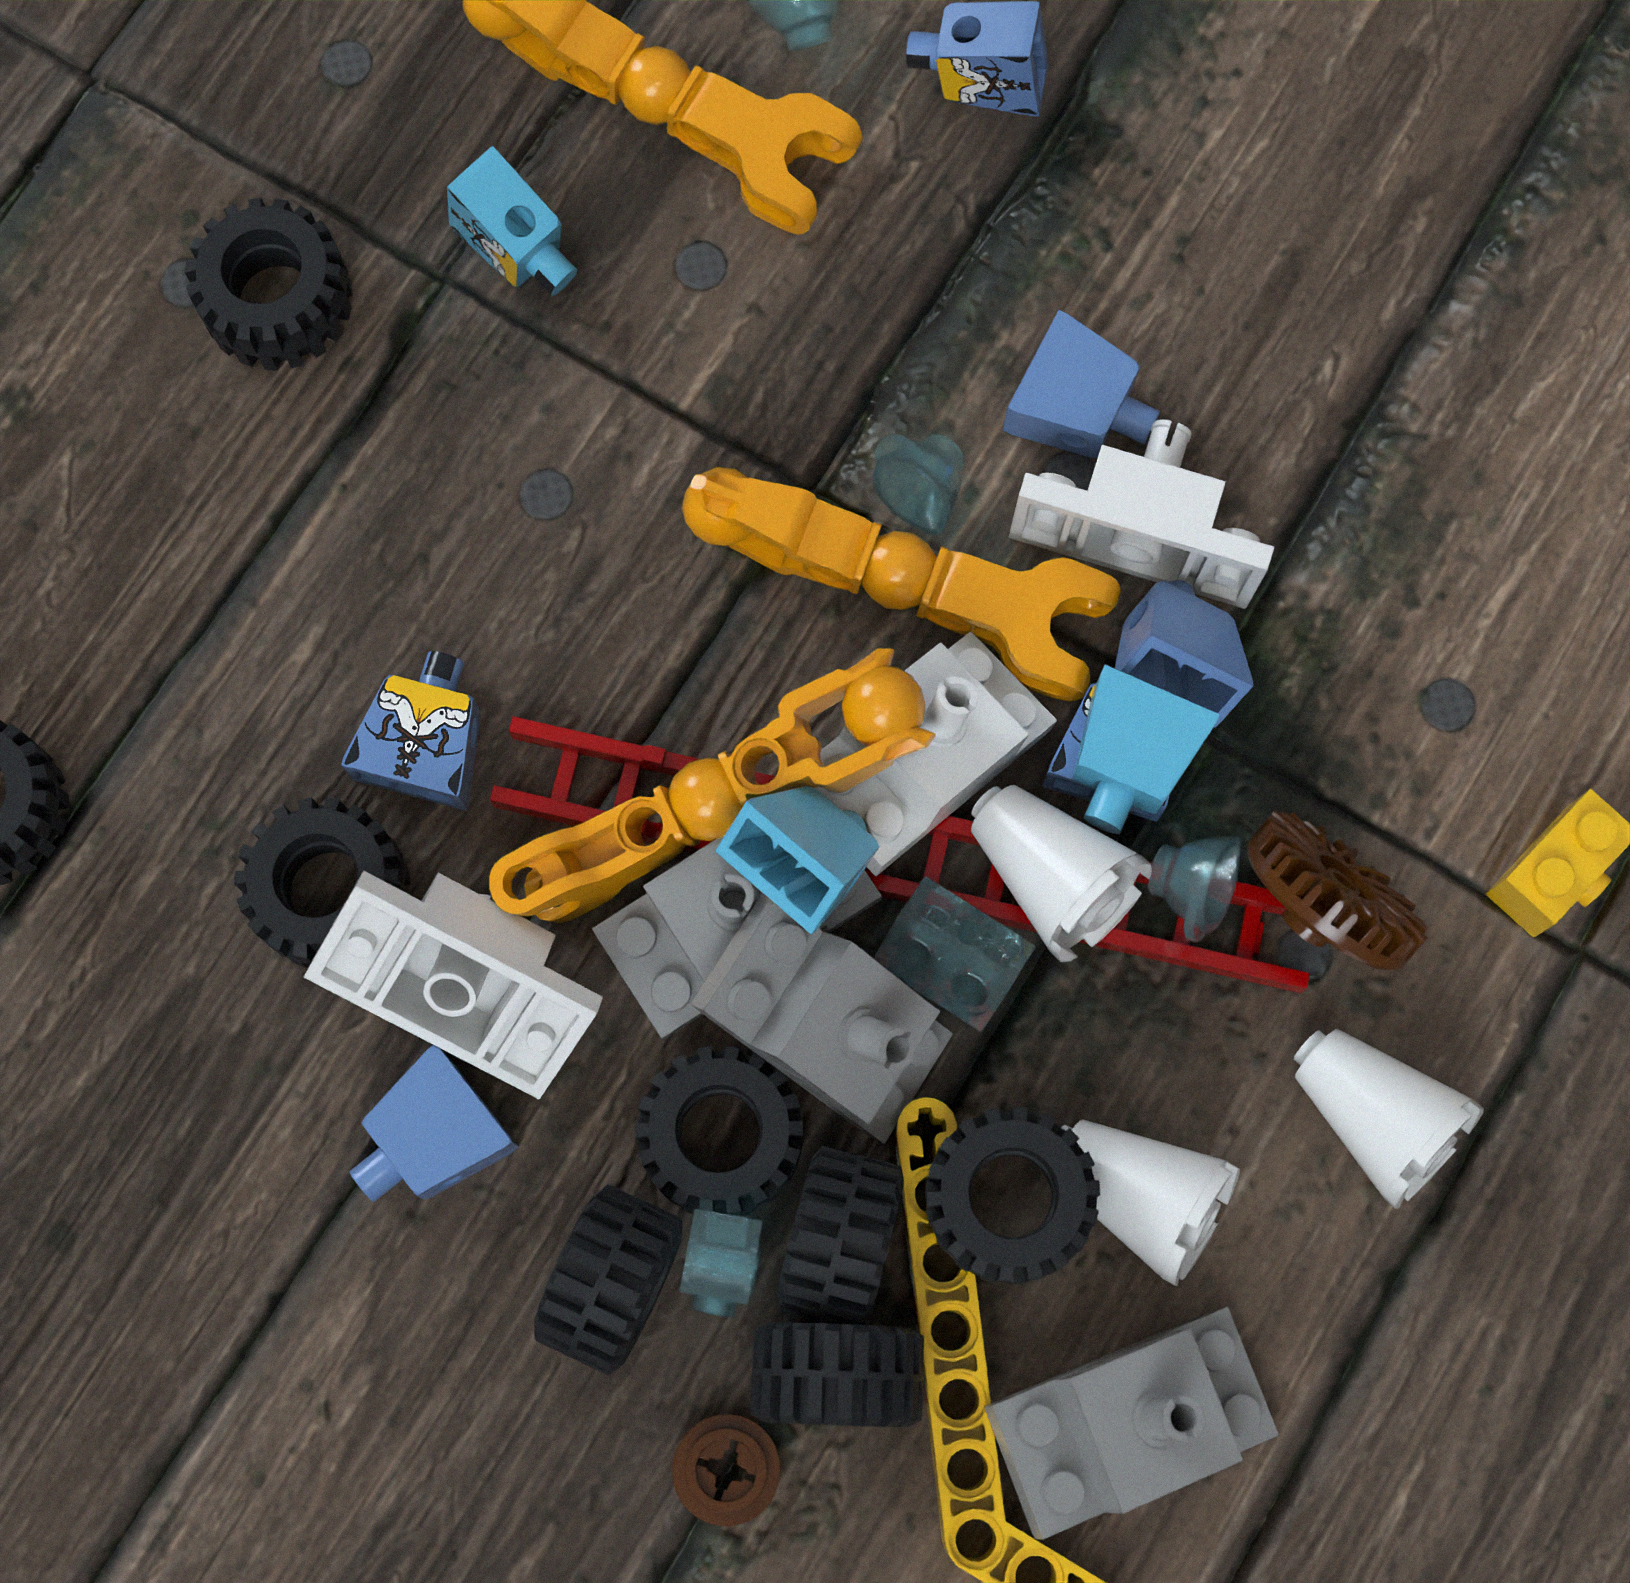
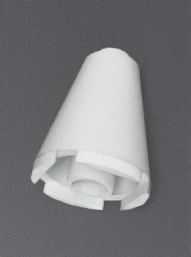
[971,785,1152,962]
[1294,1029,1484,1209]
[1061,1119,1240,1286]

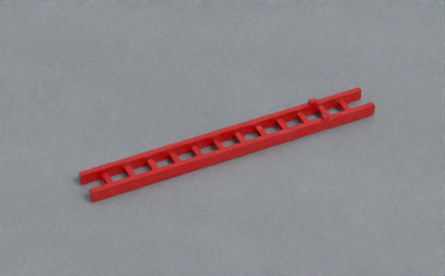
[490,716,1310,994]

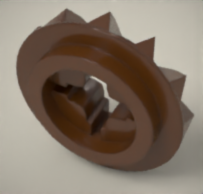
[672,1414,780,1526]

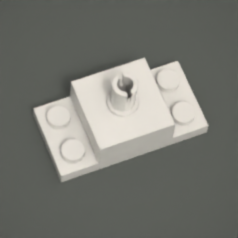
[1008,420,1274,609]
[814,632,1057,876]
[304,871,603,1100]

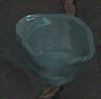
[746,0,838,51]
[872,434,965,535]
[1149,836,1241,942]

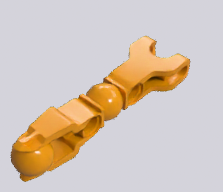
[462,0,863,235]
[682,467,1121,702]
[489,648,936,923]

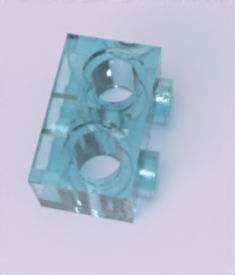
[873,876,1036,1032]
[679,1209,765,1318]

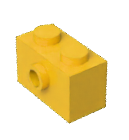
[1486,788,1630,938]

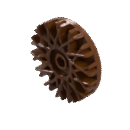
[1248,810,1428,971]

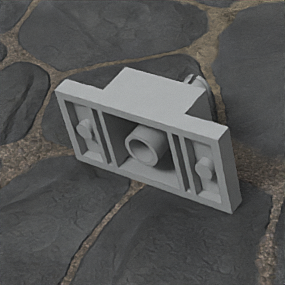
[592,838,882,1040]
[690,893,953,1144]
[984,1307,1279,1540]

